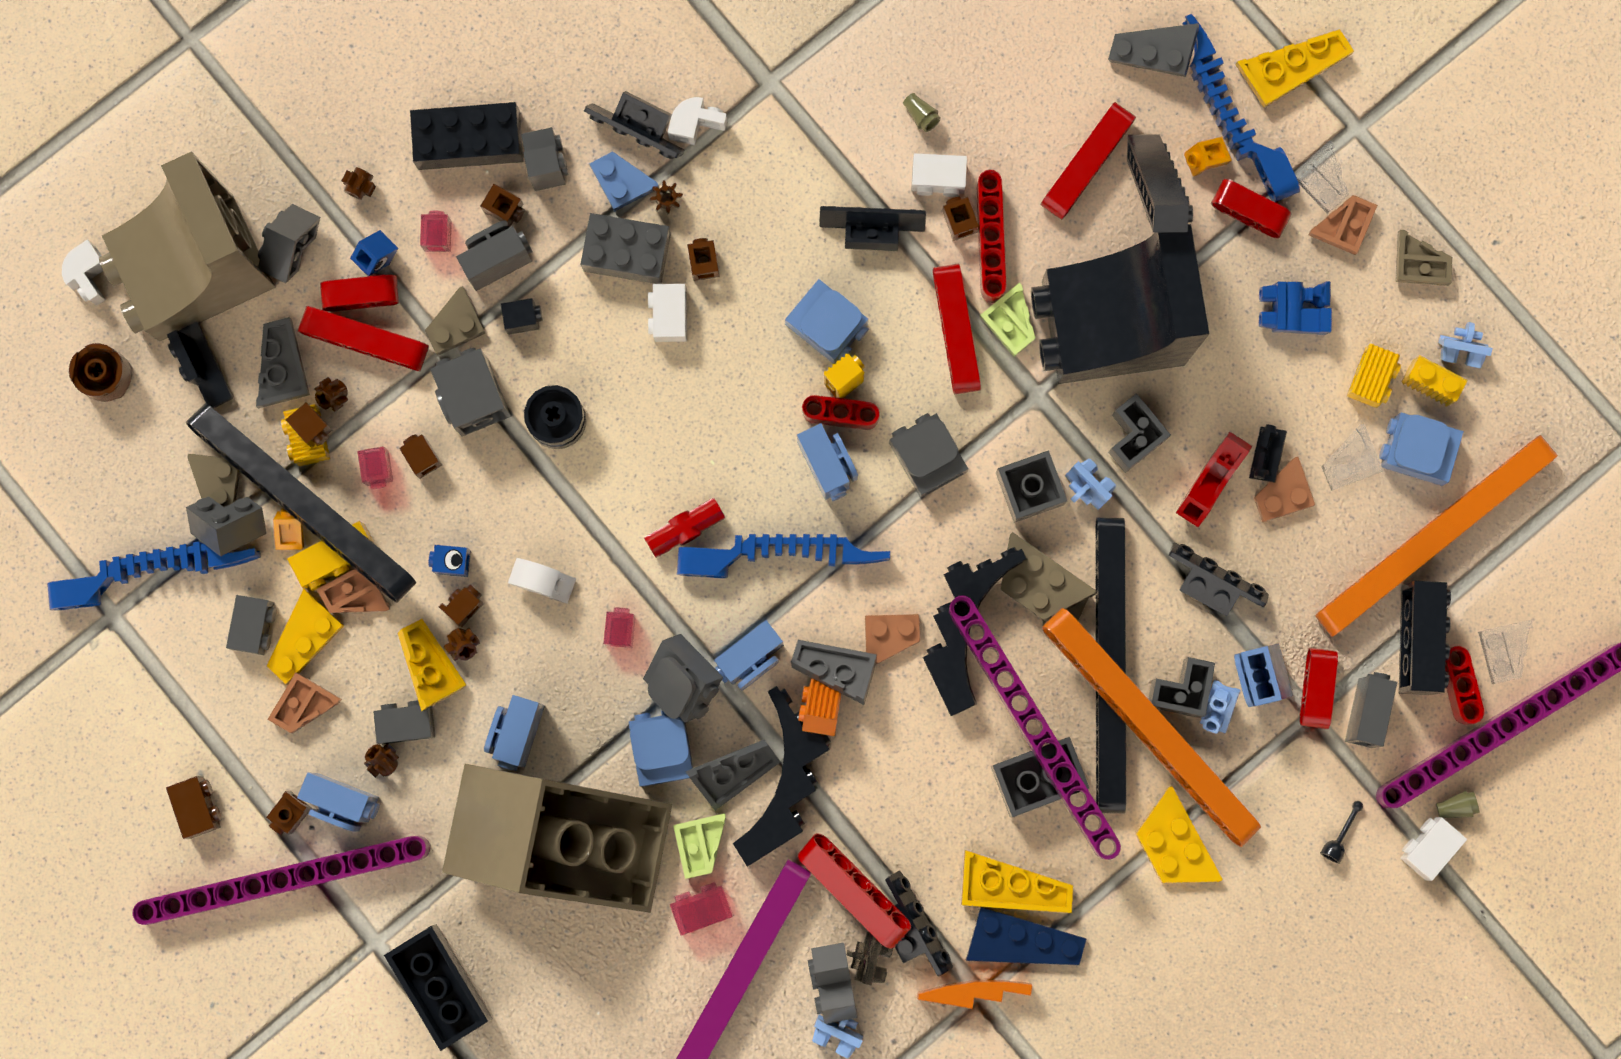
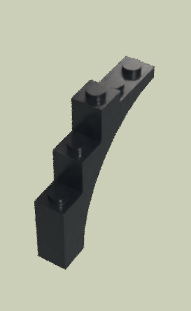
[923,547,1028,716]
[733,686,831,867]

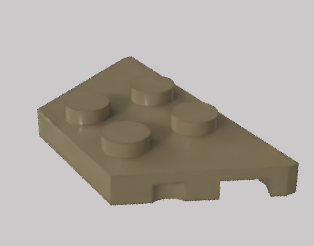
[1001,532,1097,622]

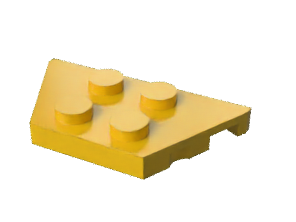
[1135,786,1223,883]

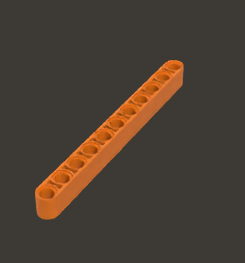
[1315,435,1558,637]
[1042,608,1261,847]

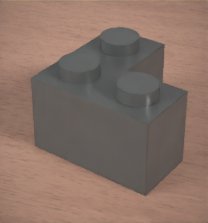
[521,127,569,191]
[258,204,321,283]
[1108,393,1171,473]
[186,496,266,556]
[1148,657,1215,718]
[808,943,857,1024]

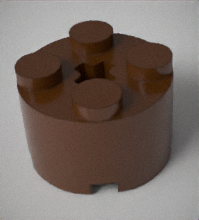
[69,343,132,402]

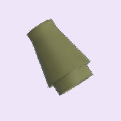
[903,93,941,132]
[1436,791,1480,819]

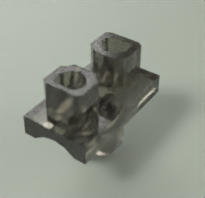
[846,931,893,985]

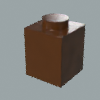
[286,402,332,448]
[399,434,442,479]

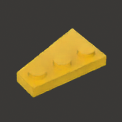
[267,588,344,685]
[398,619,466,711]

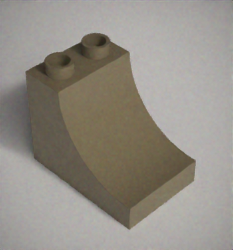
[99,151,276,342]
[442,764,672,913]

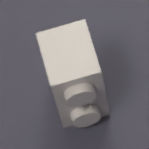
[911,153,967,197]
[648,284,687,342]
[1400,817,1467,881]

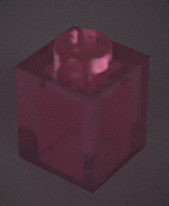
[420,210,452,252]
[357,446,393,489]
[603,607,636,648]

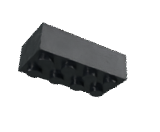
[410,102,523,170]
[1398,581,1451,695]
[384,924,493,1051]

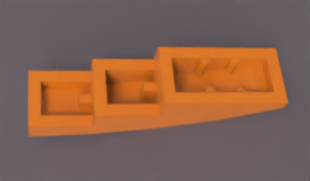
[917,980,1032,1009]

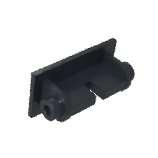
[1249,424,1287,483]

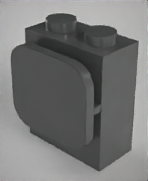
[456,221,533,291]
[889,413,968,499]
[643,634,723,723]

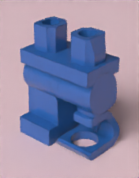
[1259,281,1332,335]

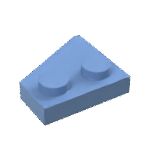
[589,151,659,212]

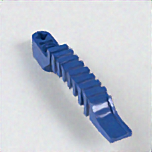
[1182,14,1300,202]
[677,534,890,578]
[47,542,261,611]

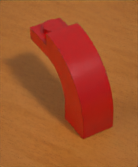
[1176,432,1252,527]

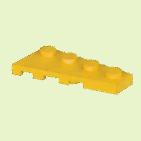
[1235,29,1354,108]
[961,850,1073,913]

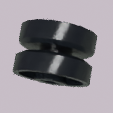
[524,385,586,449]

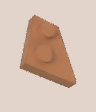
[1308,195,1378,255]
[1254,457,1315,523]
[317,569,390,613]
[865,614,920,664]
[267,673,342,734]

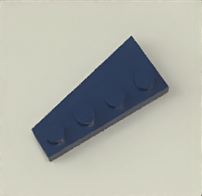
[965,907,1087,965]

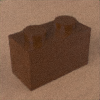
[166,776,222,839]

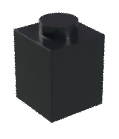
[501,298,543,335]

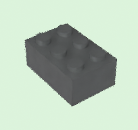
[580,213,671,284]
[991,737,1089,817]

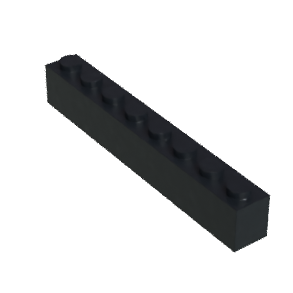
[1127,134,1193,233]

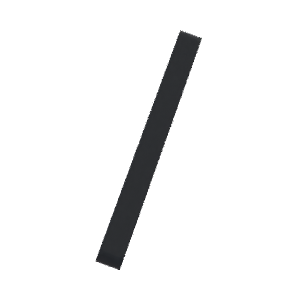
[186,403,417,603]
[1095,518,1126,814]

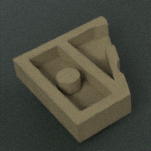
[1396,230,1453,286]
[425,286,485,356]
[187,454,240,507]

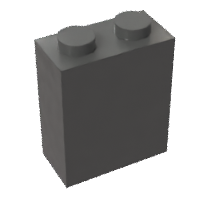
[1345,672,1397,748]

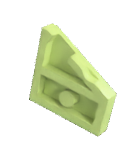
[980,282,1035,357]
[673,813,726,879]

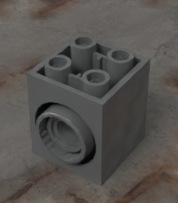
[430,348,511,437]

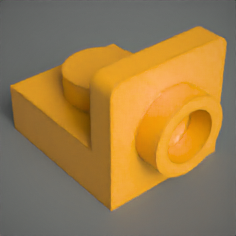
[1184,137,1232,176]
[273,508,304,550]

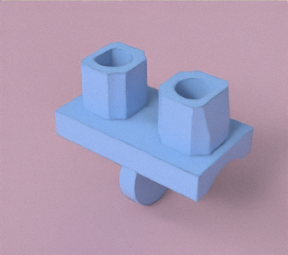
[1438,322,1493,368]
[1065,459,1116,510]
[1200,680,1241,734]
[812,1014,863,1059]

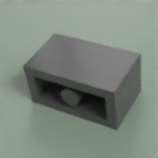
[226,595,276,655]
[373,700,435,744]

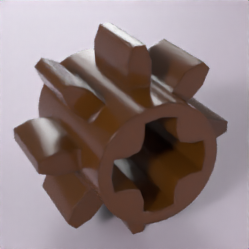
[341,167,376,200]
[649,180,683,215]
[314,377,348,412]
[444,628,480,661]
[364,743,399,778]

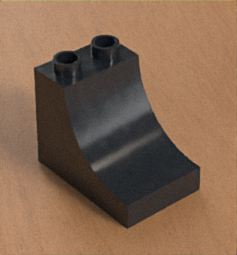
[1031,224,1209,384]

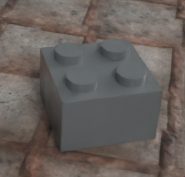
[996,450,1067,523]

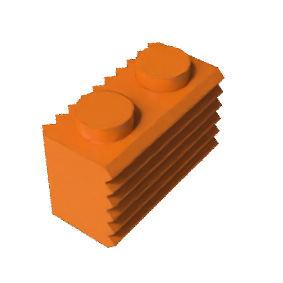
[798,678,841,736]

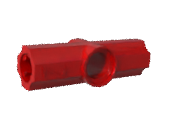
[644,498,725,558]

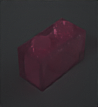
[670,882,734,936]

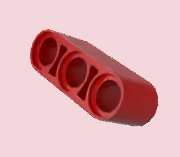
[1211,179,1292,238]
[320,275,399,312]
[802,395,880,430]
[1445,646,1484,725]
[1300,648,1338,729]

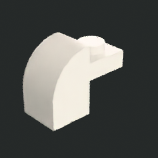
[668,97,728,145]
[62,239,106,306]
[508,558,576,604]

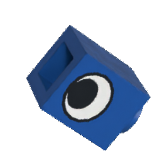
[350,230,399,276]
[428,545,471,577]

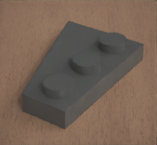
[1108,23,1200,77]
[256,317,310,409]
[791,640,877,705]
[685,740,781,811]

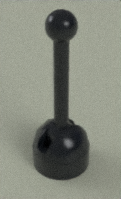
[1320,801,1363,864]

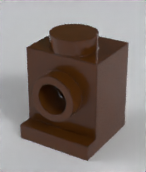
[480,184,525,226]
[942,196,979,241]
[687,238,720,281]
[439,584,484,627]
[266,791,312,835]

